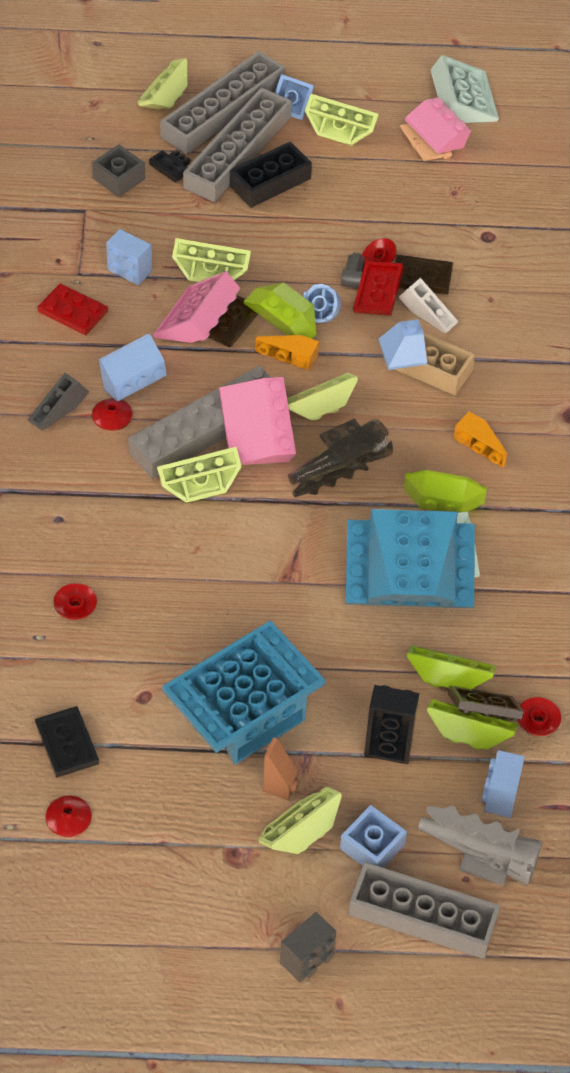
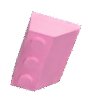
[405,97,471,154]

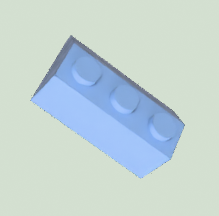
[99,333,167,401]

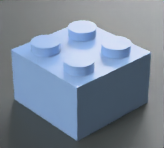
[106,229,152,285]
[482,750,525,818]
[340,805,407,868]

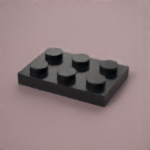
[35,706,99,778]

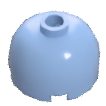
[303,284,341,323]

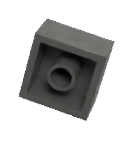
[92,144,145,197]
[280,912,336,982]

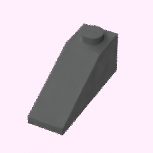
[28,373,89,430]

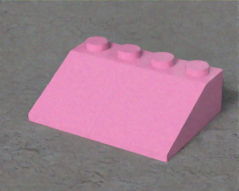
[153,271,240,343]
[219,377,296,465]

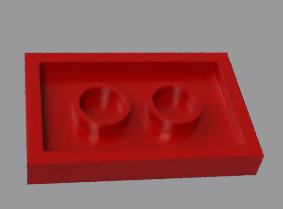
[353,261,404,316]
[38,283,108,336]

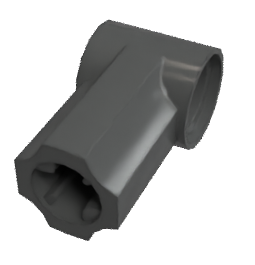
[341,252,365,288]

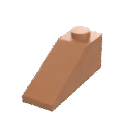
[263,737,300,800]

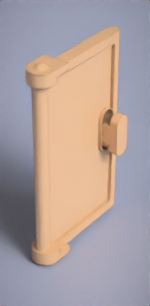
[400,123,452,161]

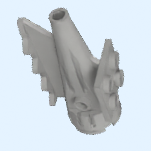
[418,806,543,886]

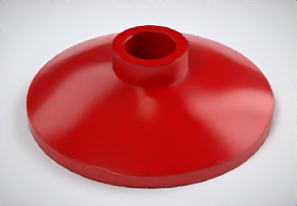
[362,238,397,266]
[92,398,132,431]
[54,583,97,620]
[517,697,561,736]
[45,796,92,837]

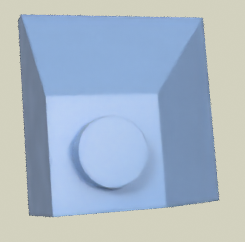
[275,74,315,120]
[378,319,427,370]

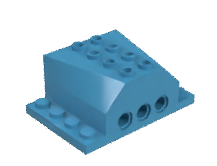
[345,509,475,608]
[162,620,325,765]

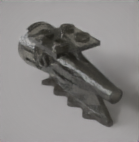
[288,418,393,497]

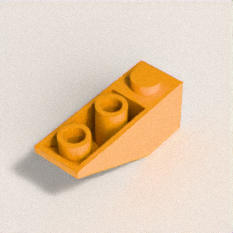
[255,335,319,370]
[453,411,507,468]

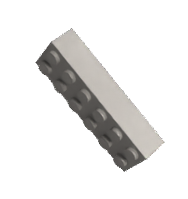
[348,862,500,959]

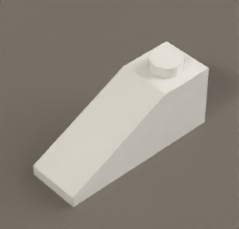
[399,278,459,334]

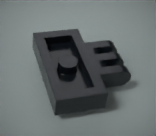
[149,150,191,183]

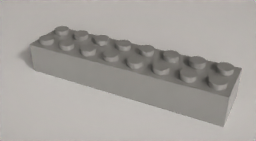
[160,51,285,154]
[183,88,292,202]
[128,366,271,479]

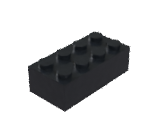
[230,142,312,208]
[364,685,420,765]

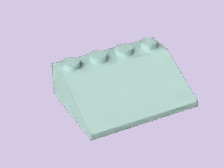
[431,55,499,123]

